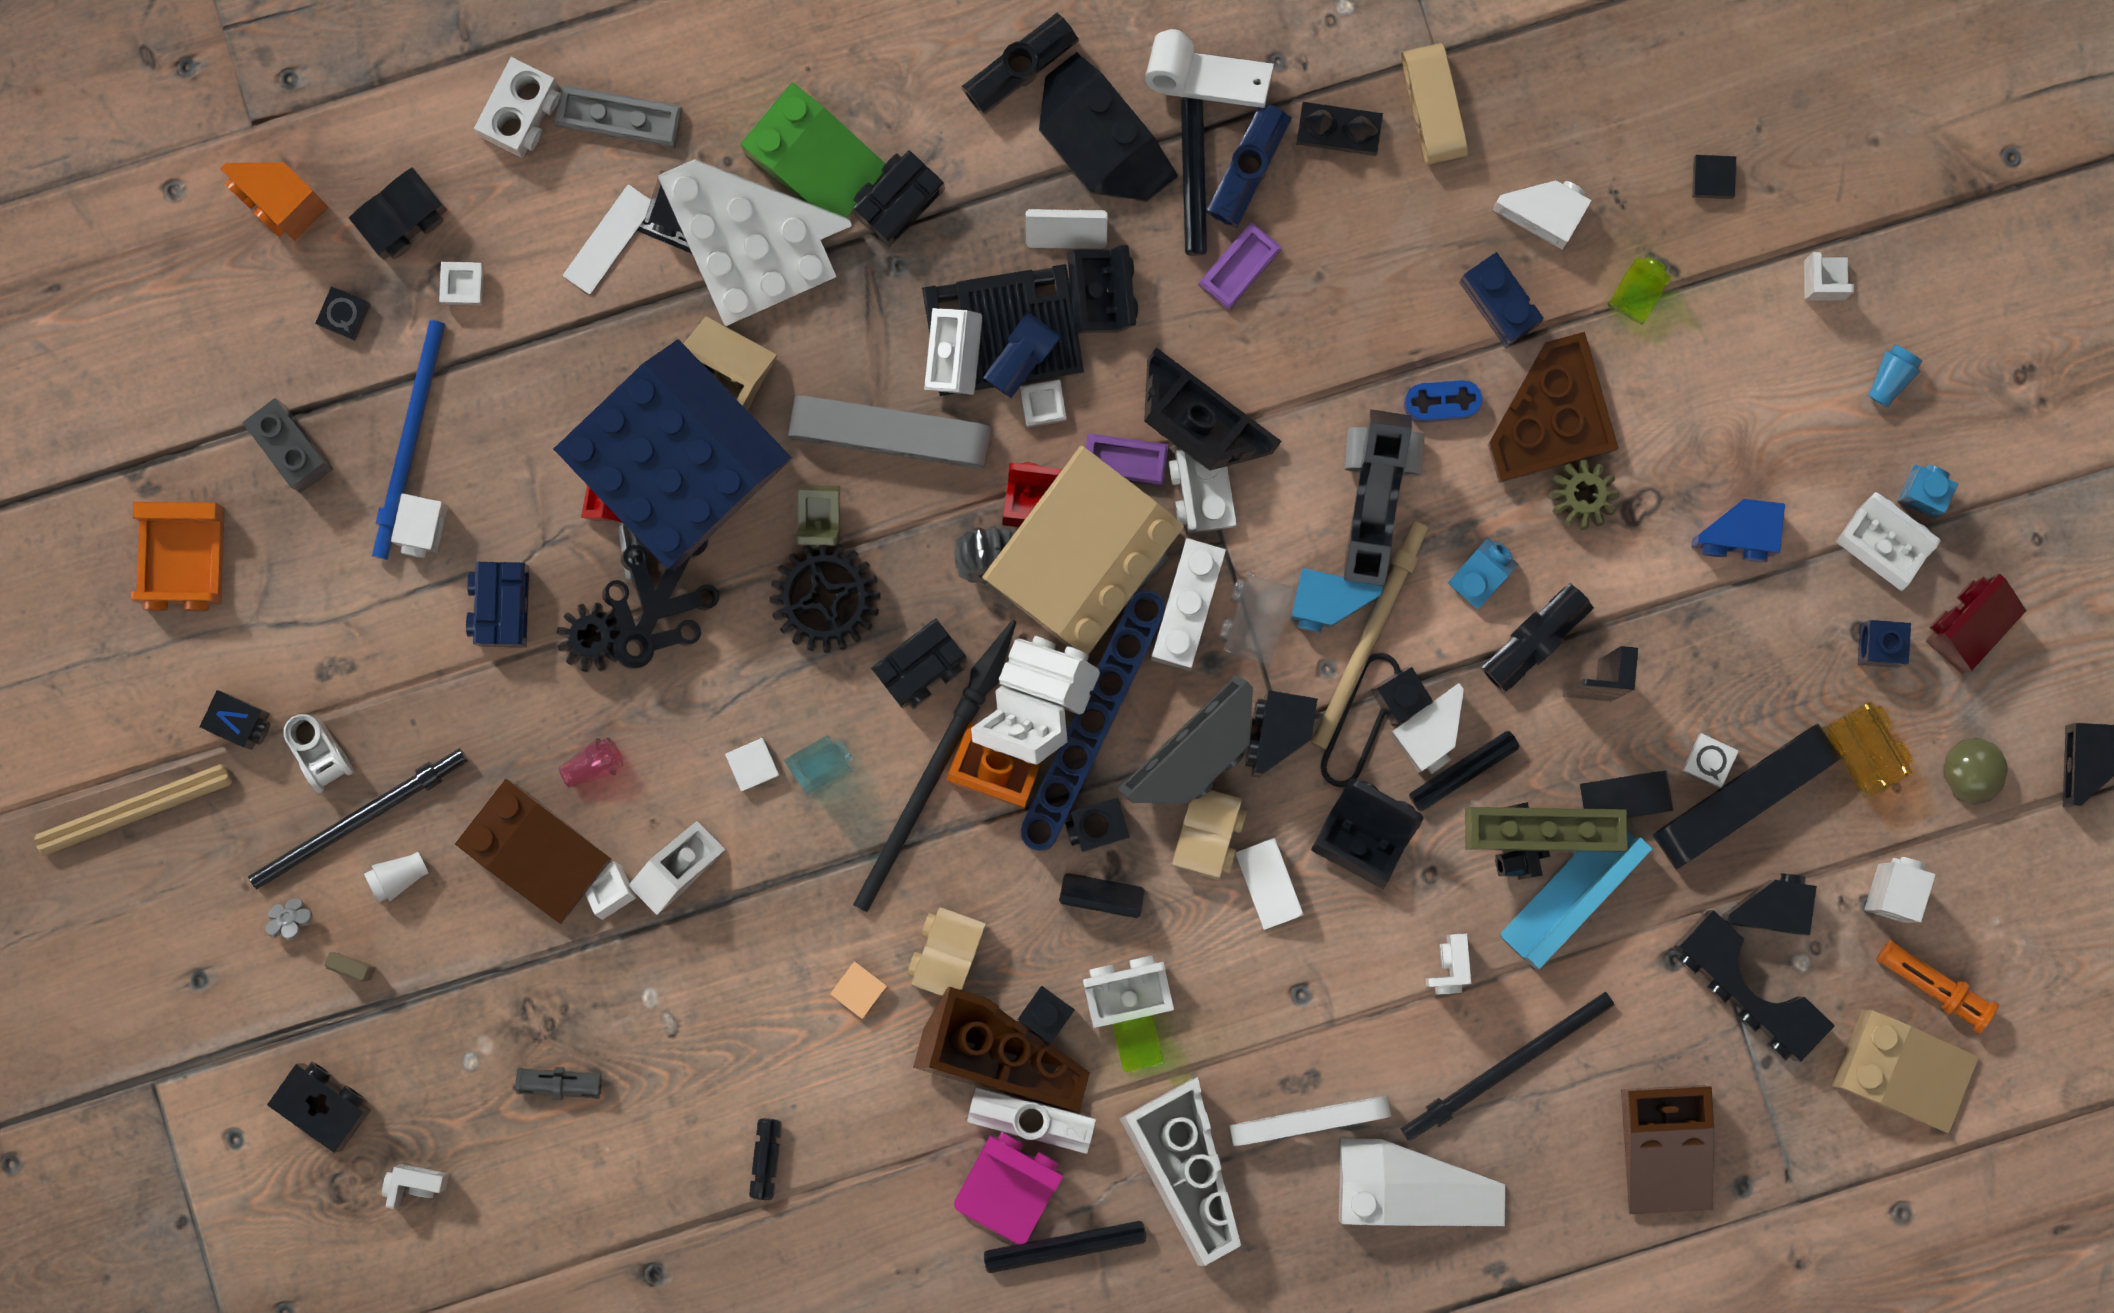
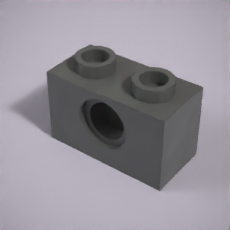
[242,398,333,493]

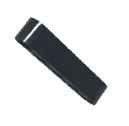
[1652,723,1842,869]

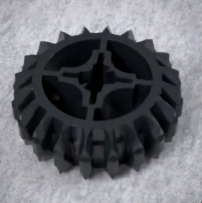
[770,544,881,654]

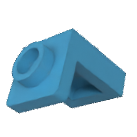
[1448,538,1518,610]

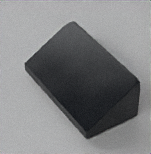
[1059,873,1144,918]

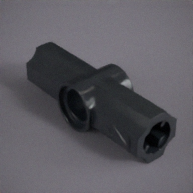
[962,12,1079,116]
[1480,583,1594,693]

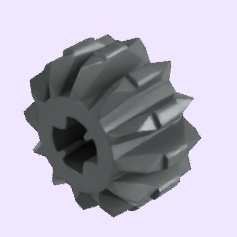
[954,526,1015,585]

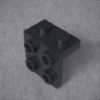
[1311,779,1424,889]

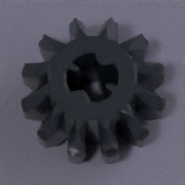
[557,603,620,672]

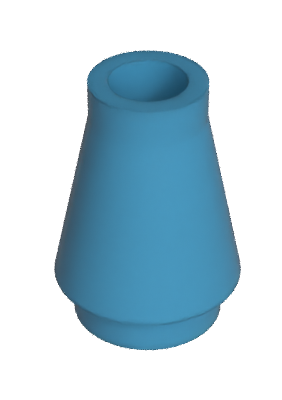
[1867,344,1922,408]

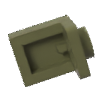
[796,485,840,550]

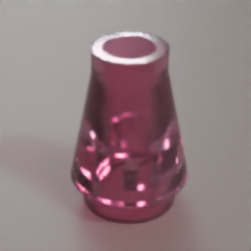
[559,737,623,788]

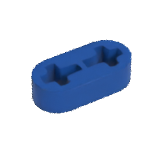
[1403,380,1482,422]

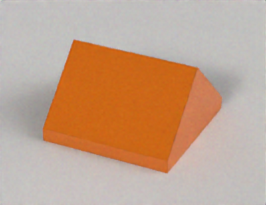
[946,722,1042,809]

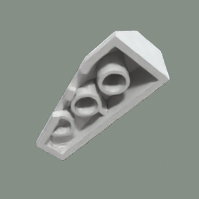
[1338,1138,1505,1226]

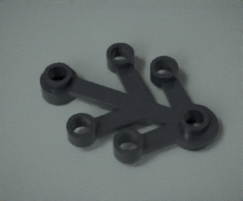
[602,540,719,669]

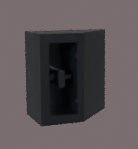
[1245,690,1318,778]

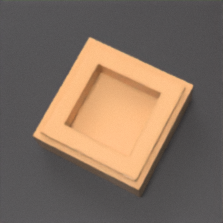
[830,961,888,1019]

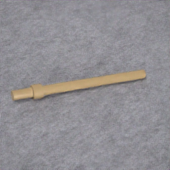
[1311,521,1429,750]

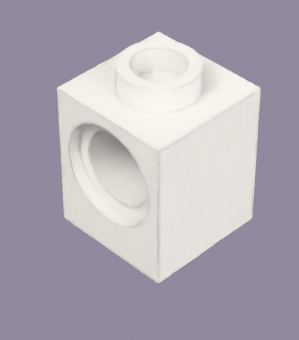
[391,494,448,558]

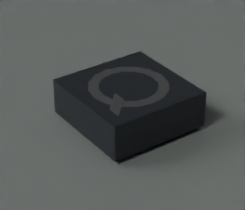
[315,287,371,341]

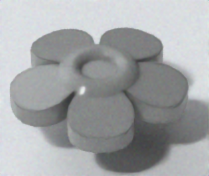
[265,898,312,940]

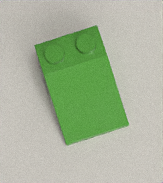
[740,82,886,218]

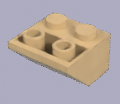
[684,316,778,411]

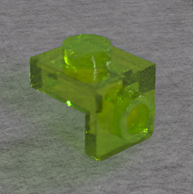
[1607,257,1672,325]

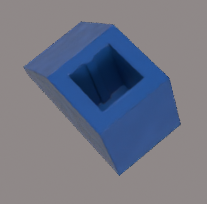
[1692,499,1785,562]

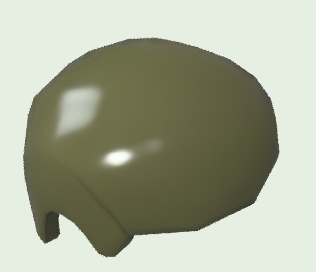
[1944,738,2008,805]

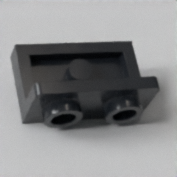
[1067,245,1138,333]

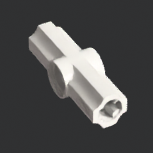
[967,1087,1096,1154]

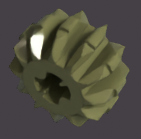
[1548,460,1619,530]

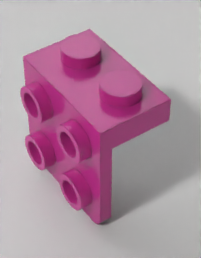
[954,1132,1063,1244]

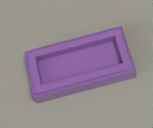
[1198,222,1282,311]
[1086,433,1168,486]

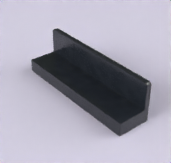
[1563,646,1638,702]

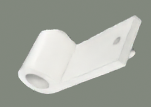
[1145,29,1274,108]

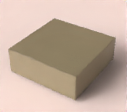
[324,952,375,981]

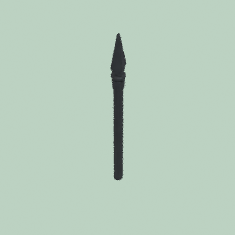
[853,620,1016,912]

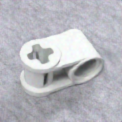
[284,714,354,794]

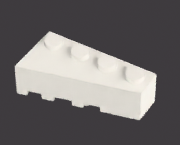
[1119,1077,1241,1266]

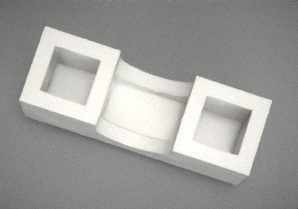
[1151,538,1226,671]

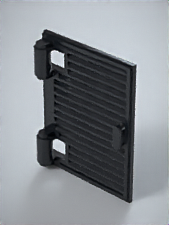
[922,264,1084,396]

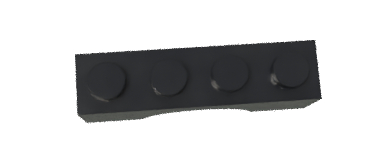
[1344,409,1412,586]
[1674,910,1835,1062]

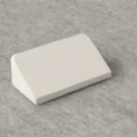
[1026,209,1107,249]
[924,308,982,395]
[1235,838,1304,930]

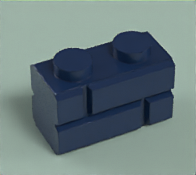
[1459,252,1544,348]
[466,561,530,648]

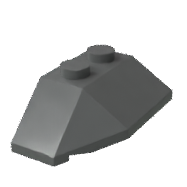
[1117,675,1253,803]

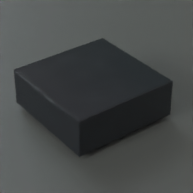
[1692,155,1737,199]

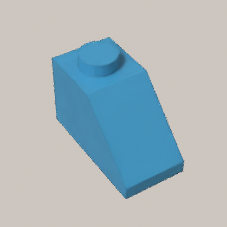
[1290,568,1383,633]

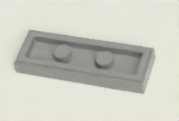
[554,85,682,148]

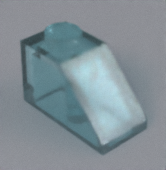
[784,735,854,798]

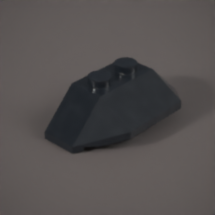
[1039,52,1178,202]

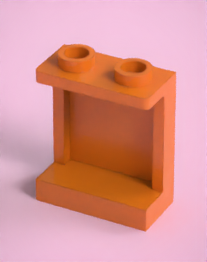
[131,501,224,612]

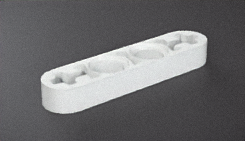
[1229,1096,1392,1146]

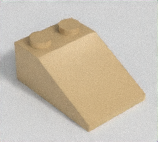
[1832,1009,1979,1134]

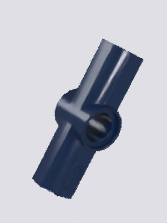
[1206,104,1292,228]

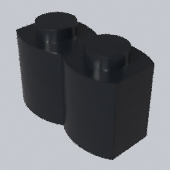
[349,167,447,260]

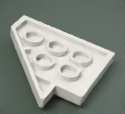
[658,159,852,326]

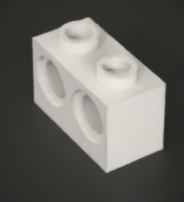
[474,57,561,158]

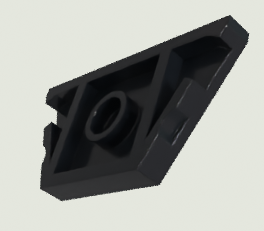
[1144,347,1282,471]

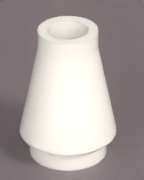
[364,852,429,903]

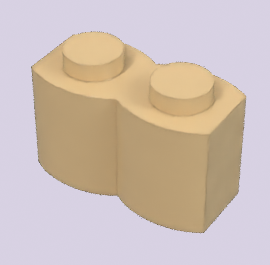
[1172,790,1247,880]
[907,907,986,996]

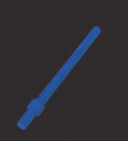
[372,320,445,560]

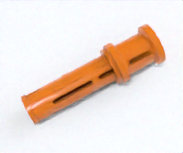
[1876,939,1999,1034]

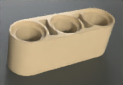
[1401,43,1468,165]

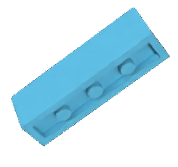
[1500,831,1652,969]

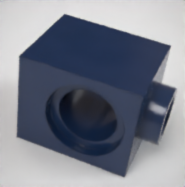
[1857,620,1911,668]

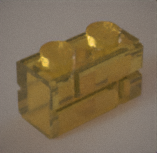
[1822,701,1913,798]

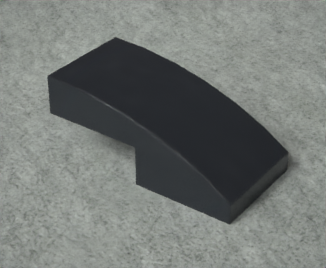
[1580,770,1674,818]

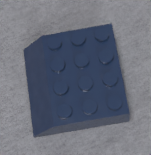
[553,339,793,572]

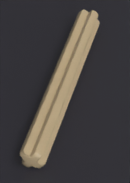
[34,764,232,855]

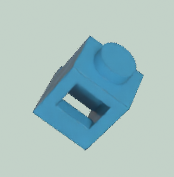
[1897,464,1959,519]

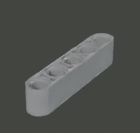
[788,395,992,468]

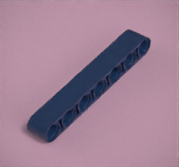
[1021,591,1165,852]

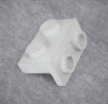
[1836,492,1941,591]
[971,686,1068,765]
[1083,955,1174,1028]

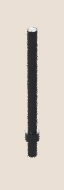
[248,748,468,890]
[1400,992,1615,1142]

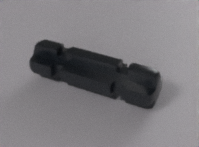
[749,1118,782,1200]

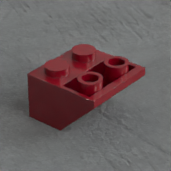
[1926,573,2027,674]

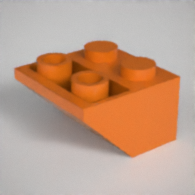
[220,162,329,241]

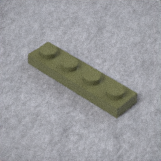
[1465,807,1628,852]

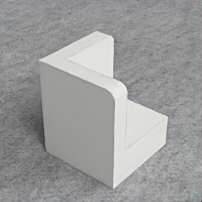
[1804,252,1854,300]

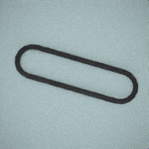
[1320,653,1400,787]

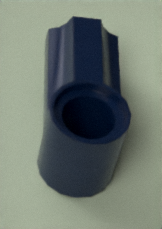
[983,312,1061,399]

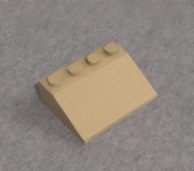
[982,446,1184,655]

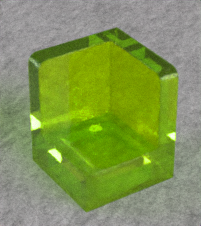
[1112,1015,1164,1072]

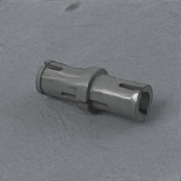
[515,1067,602,1100]

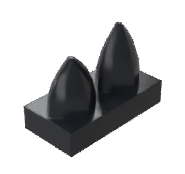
[1296,102,1383,156]

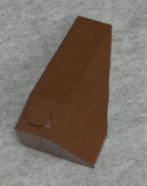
[913,987,1090,1113]

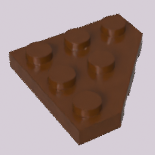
[1488,332,1619,483]

